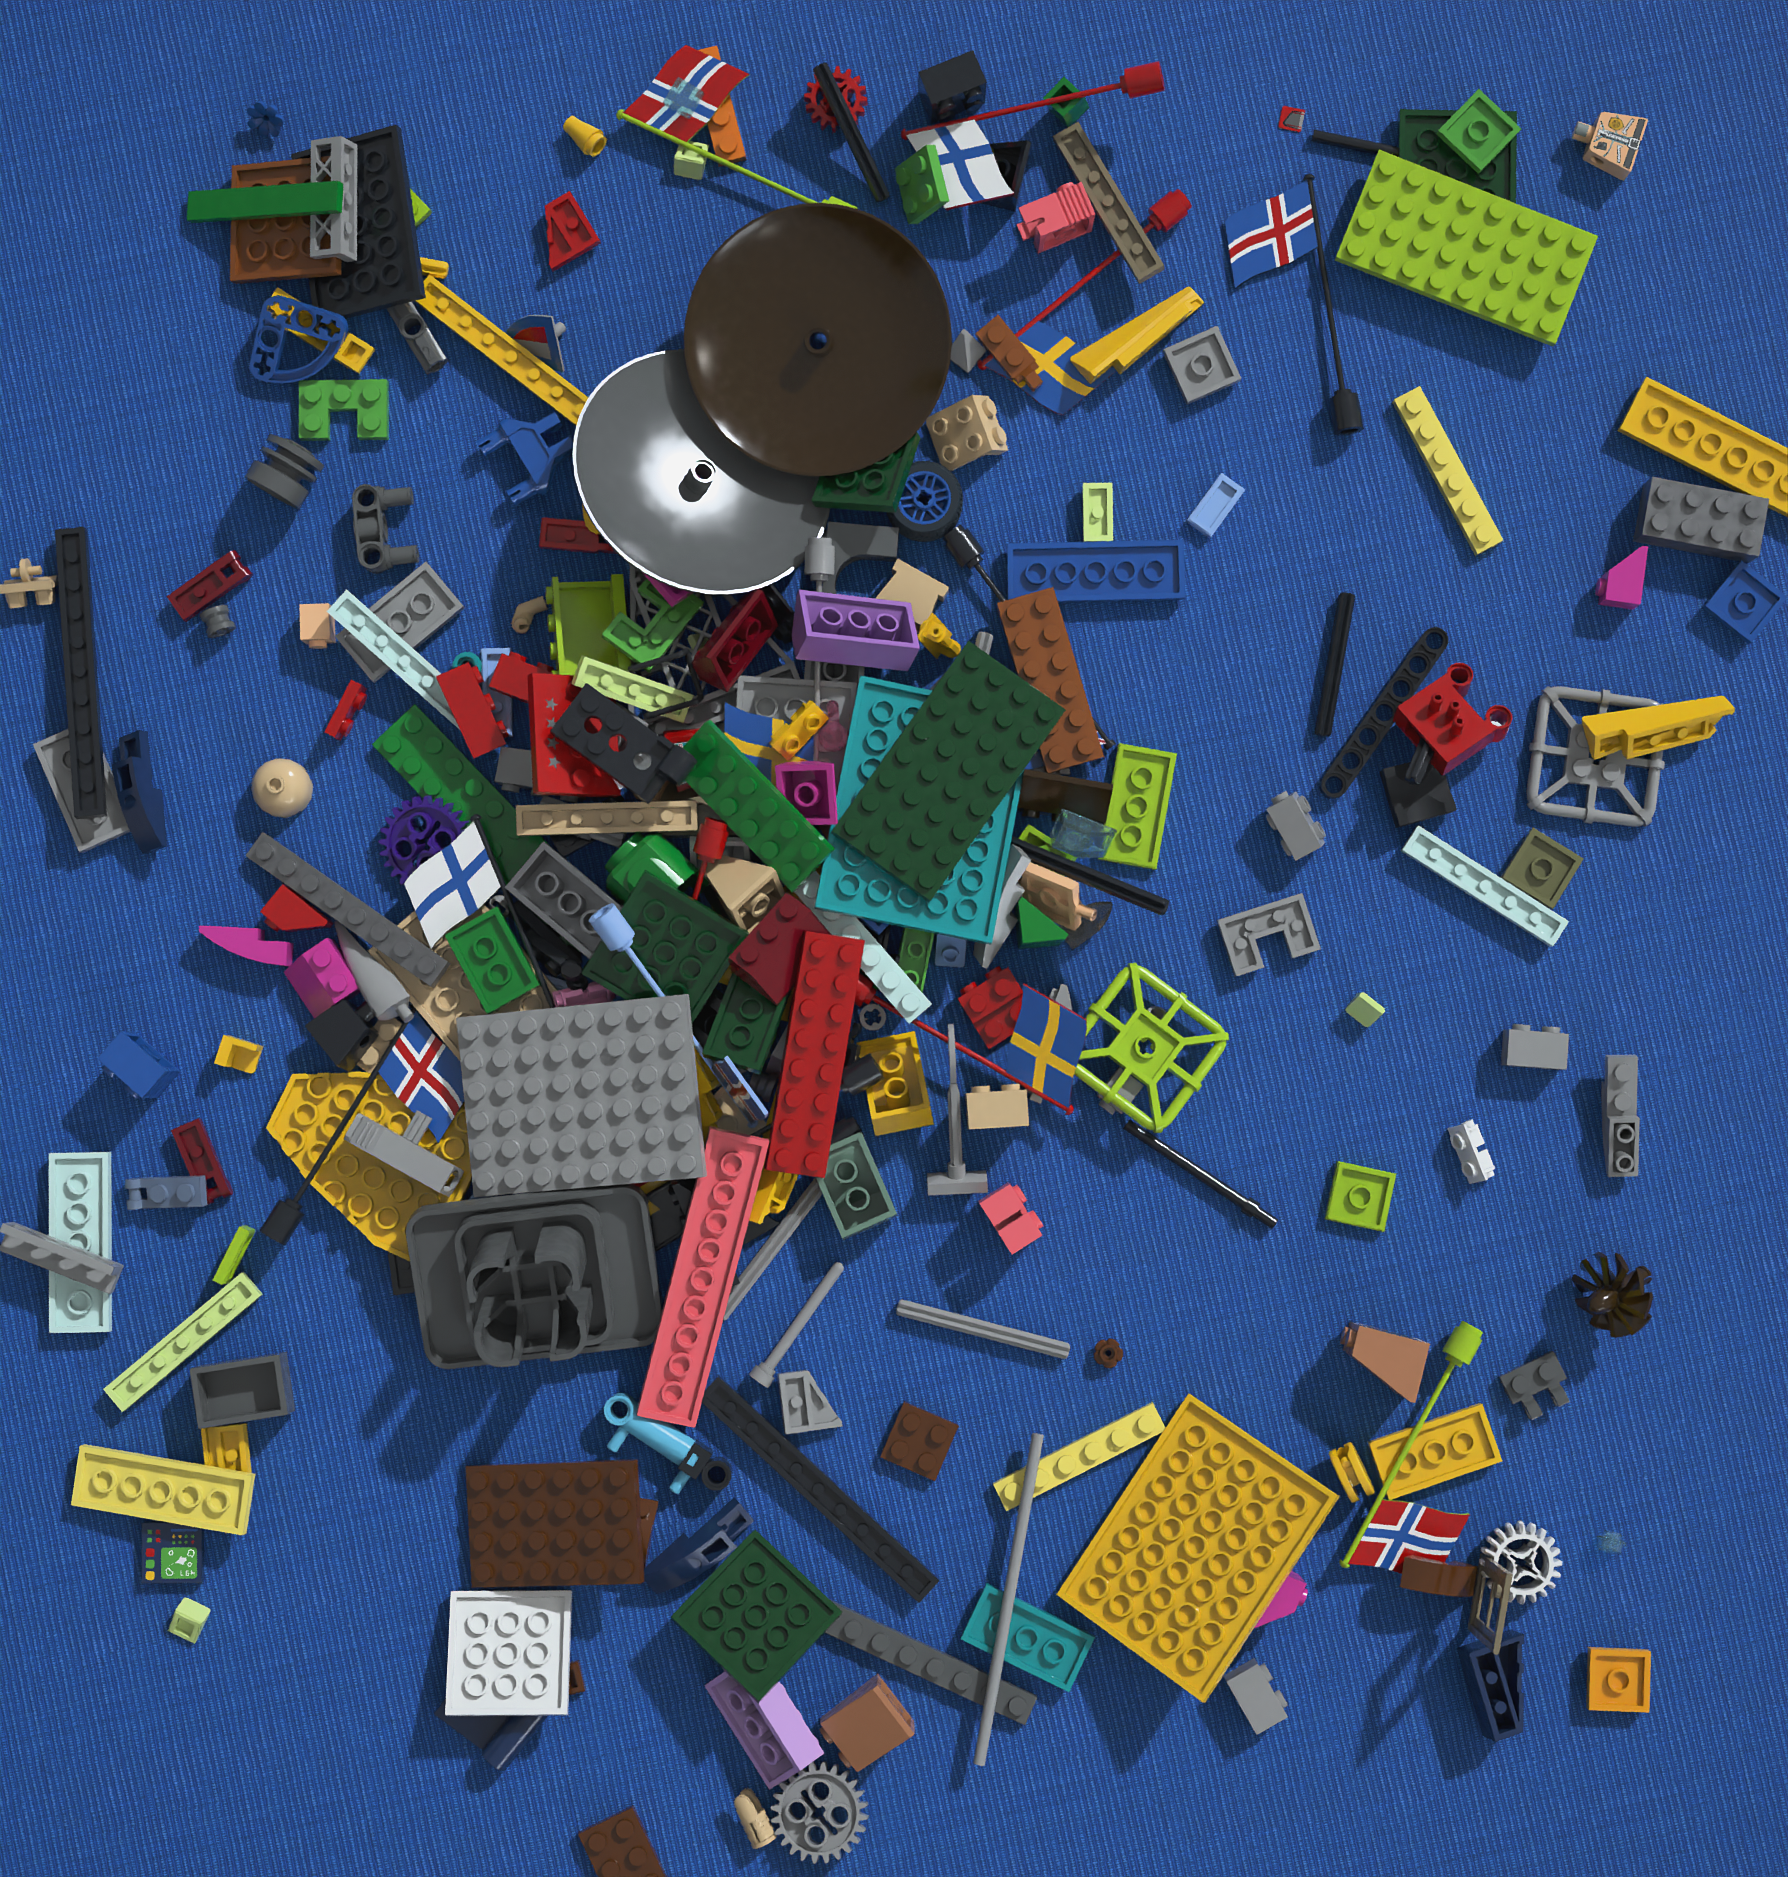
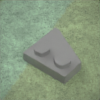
[777,1370,842,1434]

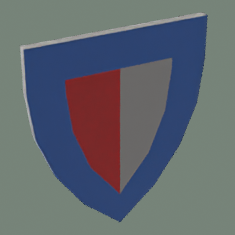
[506,315,566,372]

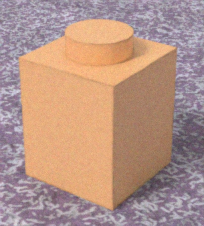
[299,603,336,649]

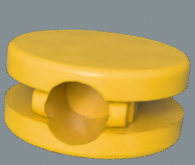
[1328,1442,1375,1503]

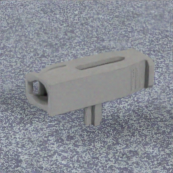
[344,1110,464,1197]

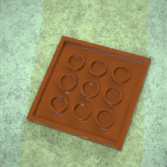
[230,156,341,284]

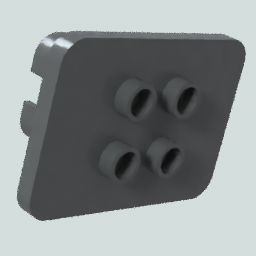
[406,1183,663,1369]

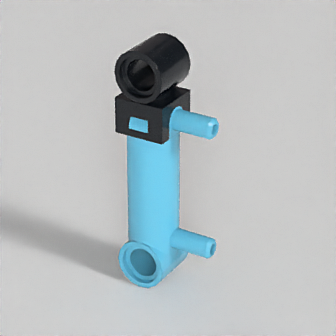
[604,1393,733,1494]

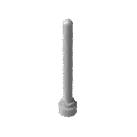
[749,1262,844,1388]

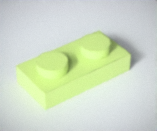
[1082,483,1113,542]

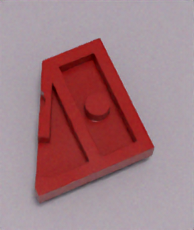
[545,191,601,272]

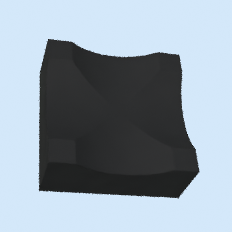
[1379,762,1457,828]

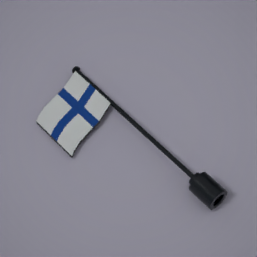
[404,814,556,1008]

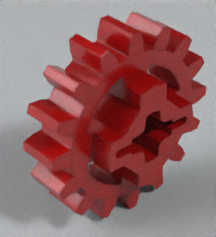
[804,66,868,133]

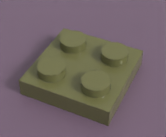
[1500,828,1584,910]

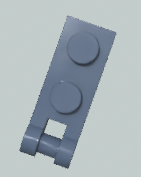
[125,1175,208,1210]

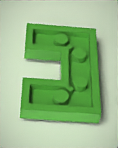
[299,379,389,441]
[602,578,704,673]

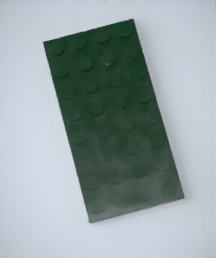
[831,641,1066,903]

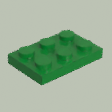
[445,906,541,1014]

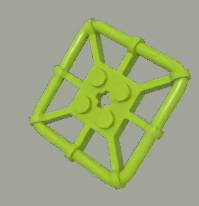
[1074,962,1229,1133]

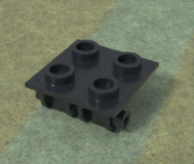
[760,583,795,644]

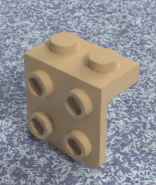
[926,395,1008,471]

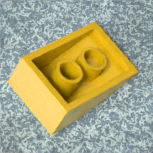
[857,1031,934,1136]

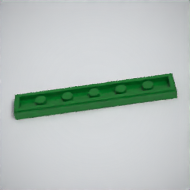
[187,181,343,223]

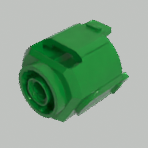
[604,833,709,905]

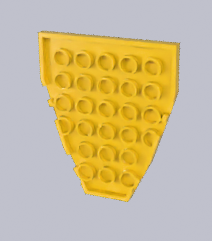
[266,1071,472,1261]

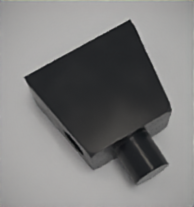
[305,999,379,1072]

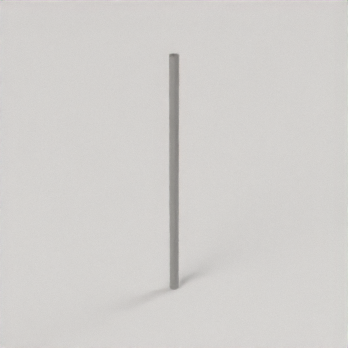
[973,1433,1044,1766]

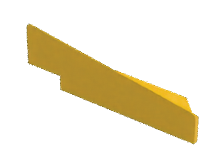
[1582,696,1735,760]

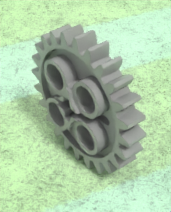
[770,1761,869,1864]

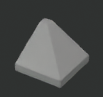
[950,329,986,374]

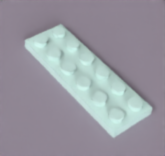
[49,1152,112,1333]

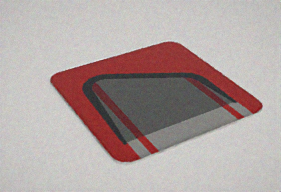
[1279,106,1305,132]

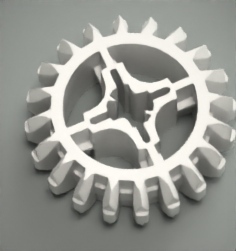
[1479,1521,1562,1604]

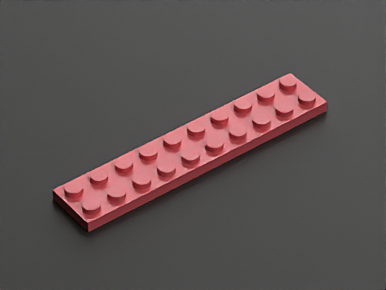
[636,1126,769,1428]

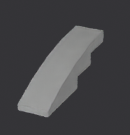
[973,844,1031,969]

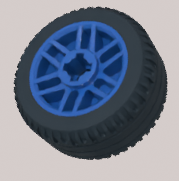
[886,461,963,542]

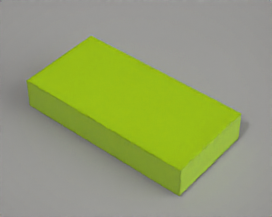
[213,1225,256,1285]

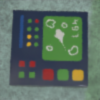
[142,1521,204,1583]

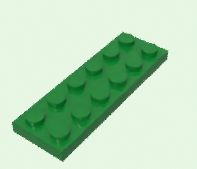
[683,720,835,892]

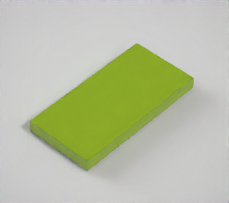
[1097,743,1177,870]

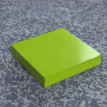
[1324,1161,1396,1232]

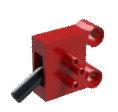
[1393,663,1513,785]

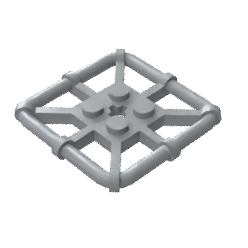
[1526,686,1665,827]

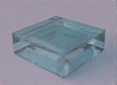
[663,77,704,119]

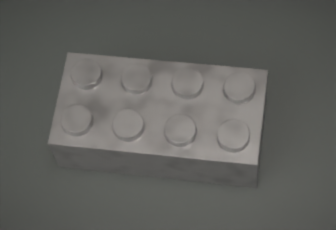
[1633,477,1769,563]
[505,842,622,958]

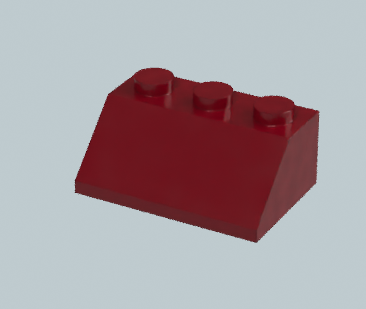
[691,589,778,692]
[728,892,832,1006]

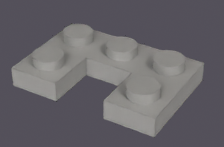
[1217,893,1321,977]

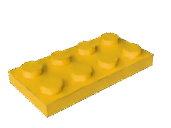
[1368,1403,1502,1500]

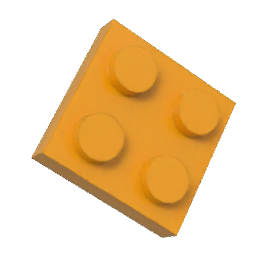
[1586,1647,1651,1713]

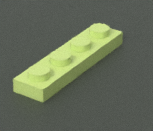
[571,655,694,723]

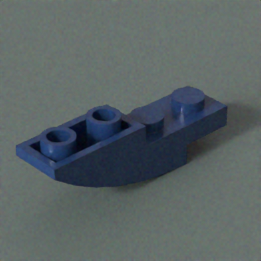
[112,730,167,854]
[644,1498,754,1594]

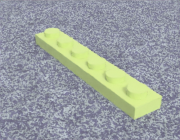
[103,1272,263,1412]

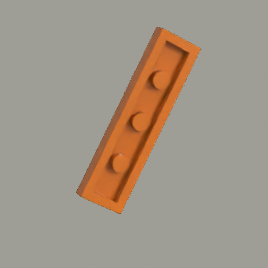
[699,45,747,167]

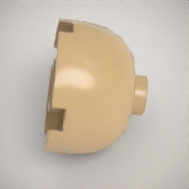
[251,758,313,818]

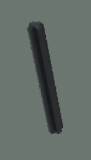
[813,62,890,202]
[1315,592,1355,737]

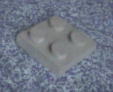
[1163,326,1241,405]

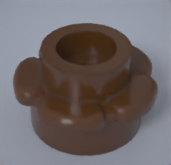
[1094,1338,1123,1368]

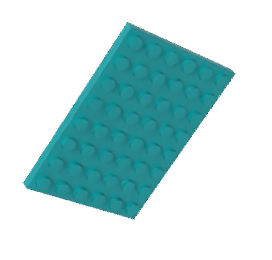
[814,675,1024,945]

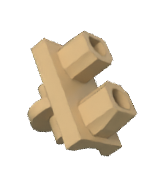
[0,558,59,608]

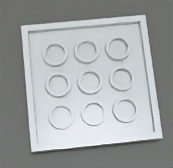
[445,1590,572,1716]

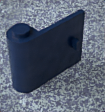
[434,1698,547,1771]

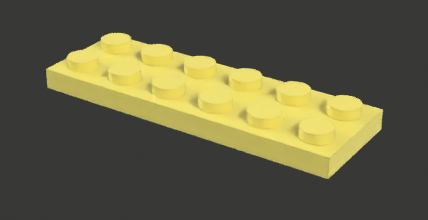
[71,1444,255,1536]

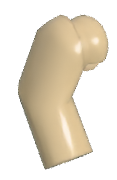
[511,596,548,634]

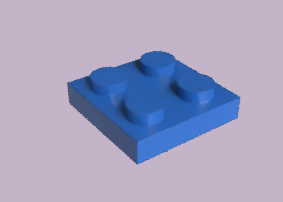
[1702,560,1788,644]

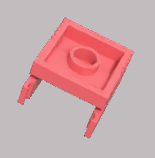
[1016,182,1095,254]

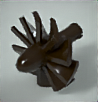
[1572,1252,1653,1338]

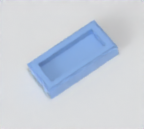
[1186,473,1245,538]

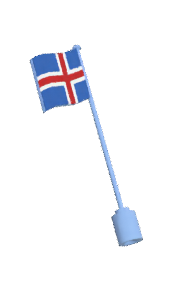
[589,903,768,1128]

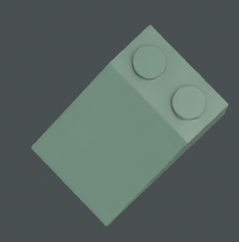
[816,1132,898,1240]

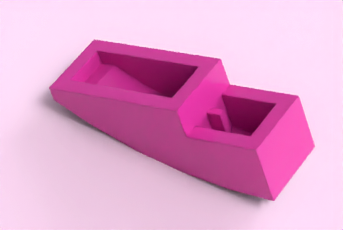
[199,925,294,967]

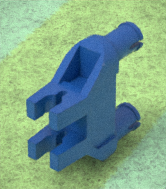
[476,412,573,507]

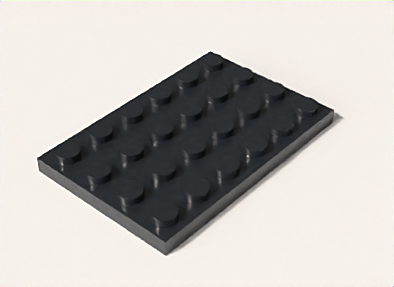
[291,125,426,326]

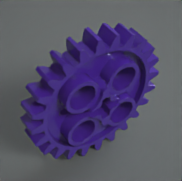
[378,795,470,885]

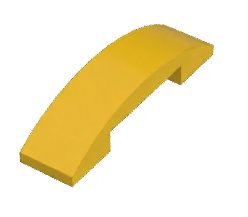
[271,287,375,374]

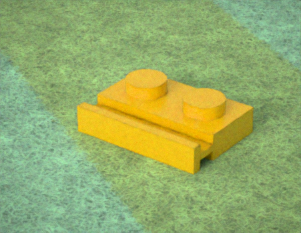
[201,1423,252,1473]

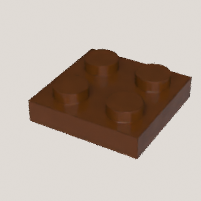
[880,1401,959,1481]

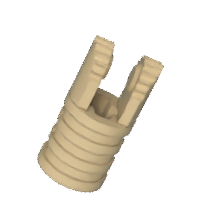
[734,1788,777,1849]

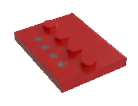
[527,673,621,798]

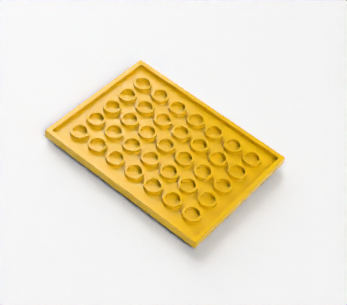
[1056,1393,1340,1703]

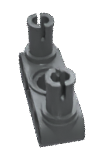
[352,484,419,574]

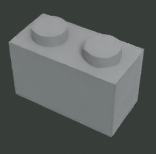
[1501,1024,1569,1070]
[1223,1658,1288,1735]

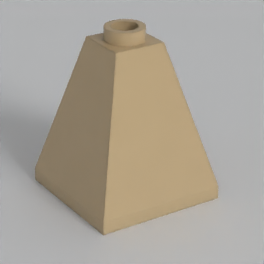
[705,855,785,934]

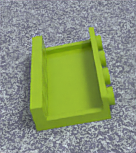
[545,574,631,675]

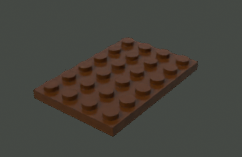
[465,1459,644,1588]

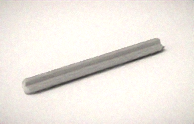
[723,1177,823,1321]
[896,1299,1070,1359]

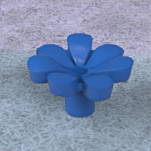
[247,101,284,137]

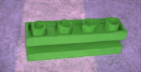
[897,927,935,992]

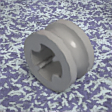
[859,1004,886,1031]

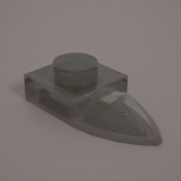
[1057,901,1113,950]

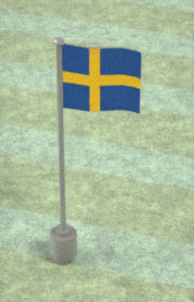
[724,537,835,788]

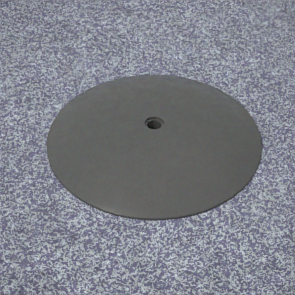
[572,349,830,595]

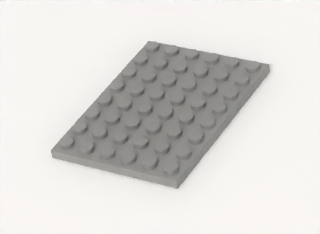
[456,994,707,1197]

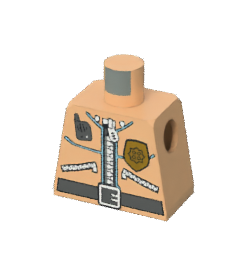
[1572,112,1648,181]

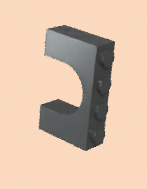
[821,522,899,594]

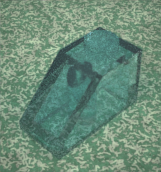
[1050,808,1117,858]

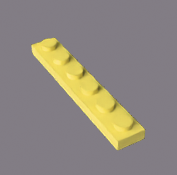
[1392,386,1503,556]
[993,1402,1166,1511]

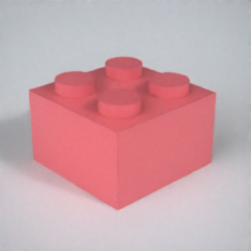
[978,1182,1043,1254]

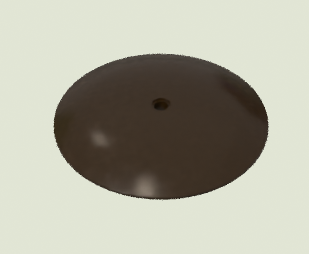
[684,203,952,476]

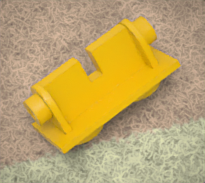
[918,613,961,659]
[769,700,829,762]

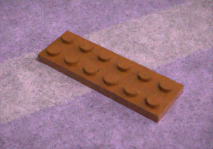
[996,587,1104,773]

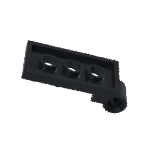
[550,683,698,805]

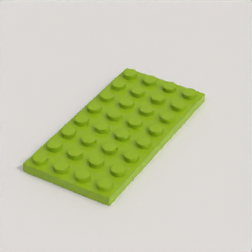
[1335,150,1598,347]

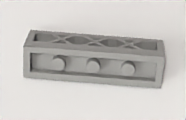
[310,136,357,262]
[0,1222,124,1294]

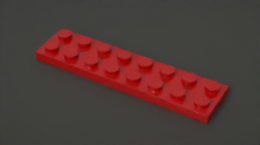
[764,930,865,1178]

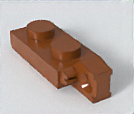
[975,315,1043,392]

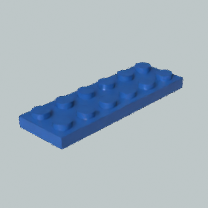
[1007,540,1185,603]

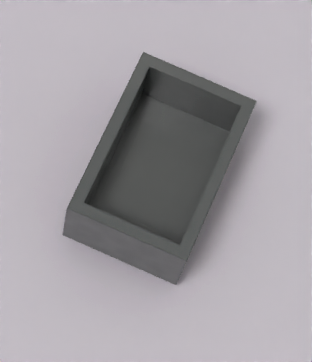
[190,1351,295,1429]

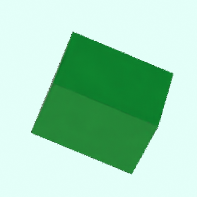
[1013,897,1069,949]

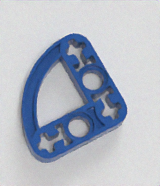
[249,295,348,383]

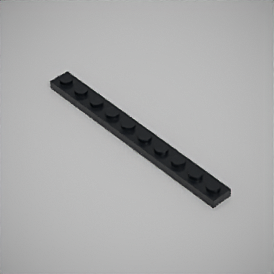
[55,527,107,819]
[702,1376,939,1603]

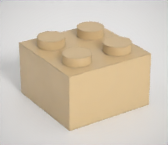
[965,1084,1029,1129]

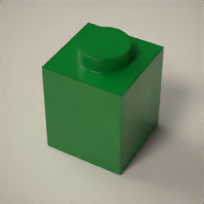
[1043,77,1089,128]

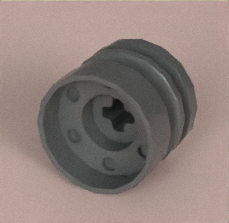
[244,434,324,509]

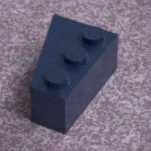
[1456,1630,1524,1742]

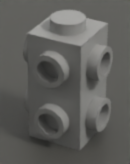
[1266,791,1326,861]

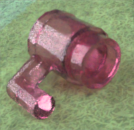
[819,700,848,752]

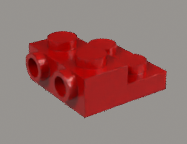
[957,966,1023,1050]

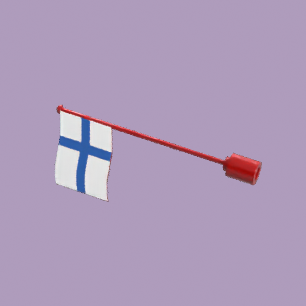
[901,61,1165,210]

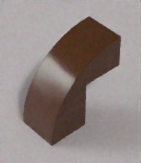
[1400,1555,1478,1597]

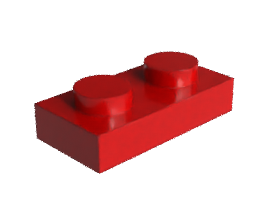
[324,680,367,741]

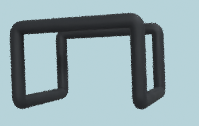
[628,648,704,719]

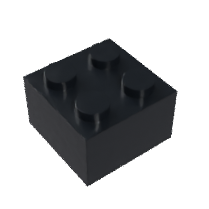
[918,50,987,124]

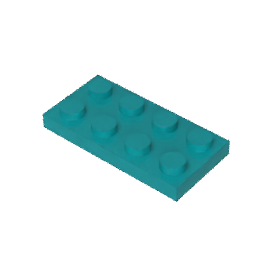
[960,1583,1095,1692]

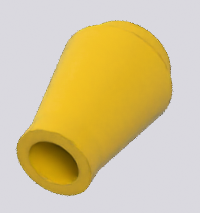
[563,116,607,157]

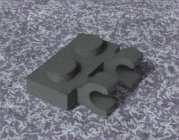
[1498,1351,1570,1420]

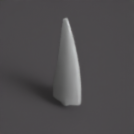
[334,921,414,1023]

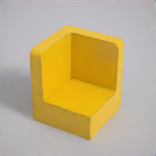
[214,1035,264,1074]

